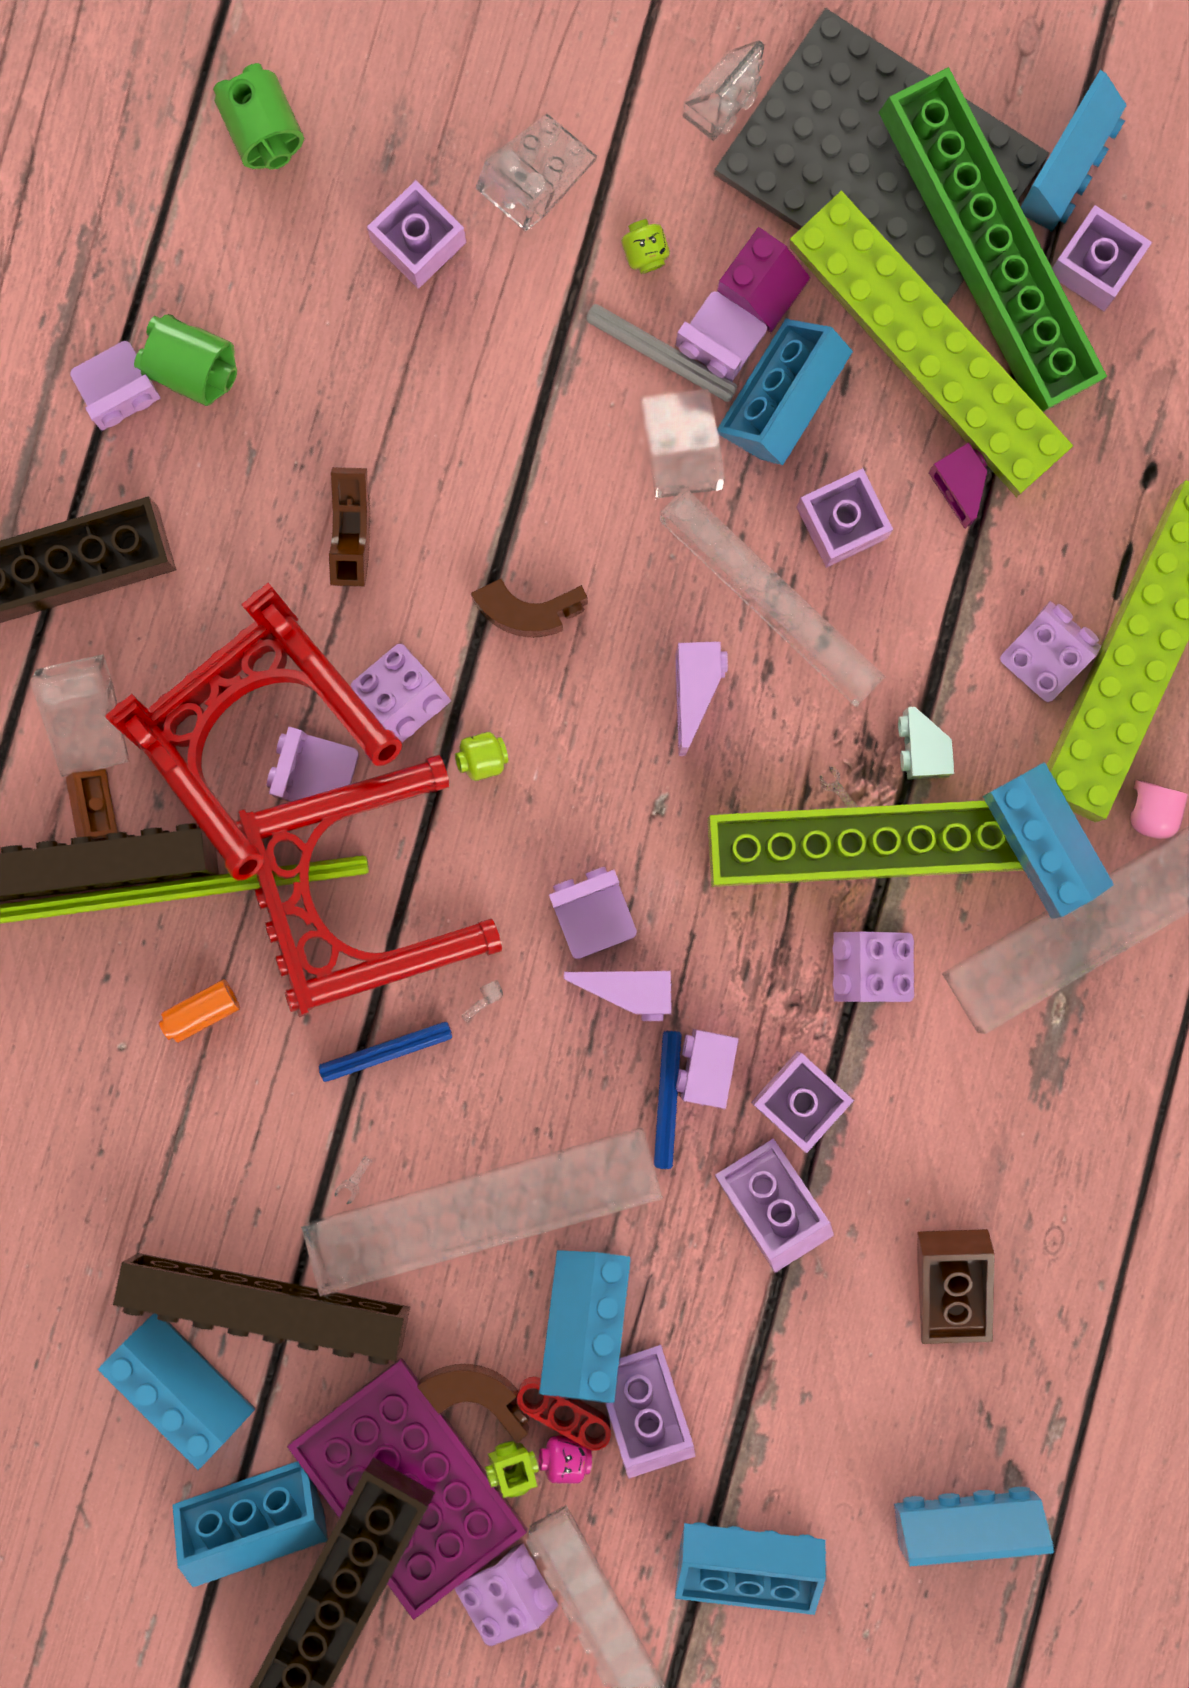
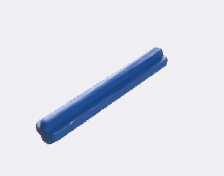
[319,1022,452,1082]
[654,1031,682,1169]

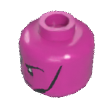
[539,1436,592,1483]

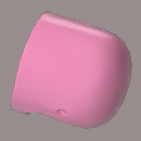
[1130,780,1188,839]

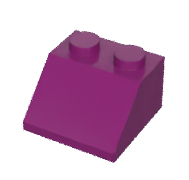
[717,226,811,333]

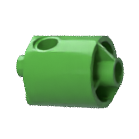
[213,63,305,170]
[134,314,237,406]

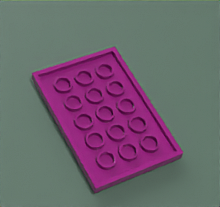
[287,1358,528,1620]

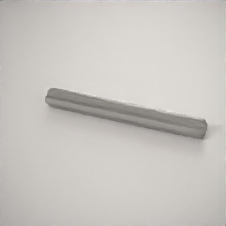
[587,304,737,402]

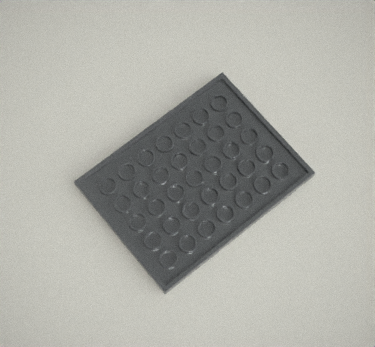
[714,8,1049,306]

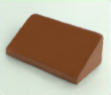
[66,769,118,839]

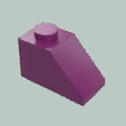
[928,442,987,529]

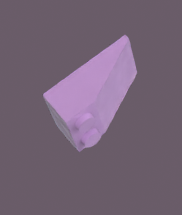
[675,642,728,756]
[564,971,671,1021]
[715,1138,834,1273]
[606,1345,696,1479]

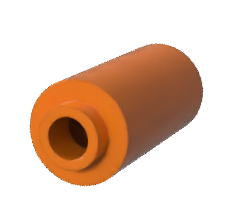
[159,979,240,1043]

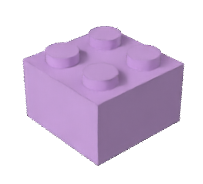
[367,180,466,289]
[1052,205,1152,311]
[796,468,893,568]
[675,1029,739,1109]
[751,1051,854,1153]

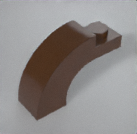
[329,467,370,587]
[471,578,588,637]
[417,1364,530,1443]

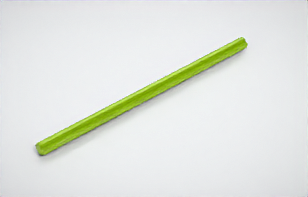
[0,855,369,924]

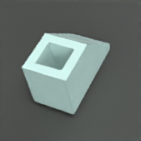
[898,707,954,780]

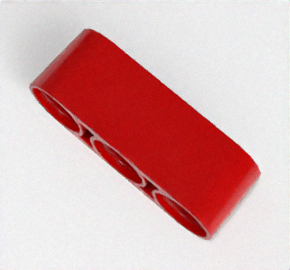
[517,1376,611,1451]

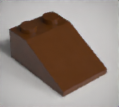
[917,1229,995,1344]

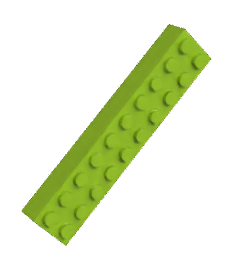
[790,190,1073,497]
[1047,480,1189,823]
[707,801,1024,887]

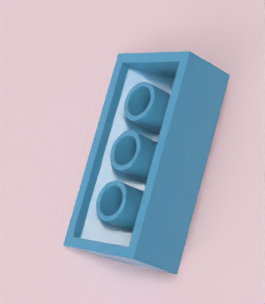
[1021,70,1127,232]
[716,319,853,465]
[983,762,1114,919]
[539,1250,631,1403]
[97,1314,255,1470]
[172,1461,328,1587]
[894,1487,1054,1567]
[675,1522,826,1615]

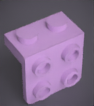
[676,292,767,382]
[70,341,161,431]
[1000,601,1101,702]
[351,644,451,742]
[267,727,359,802]
[549,866,637,959]
[833,932,914,1002]
[455,1543,558,1646]

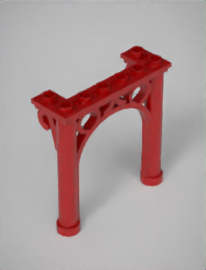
[105,583,402,881]
[236,755,502,1017]

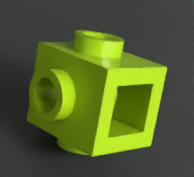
[485,1441,539,1498]

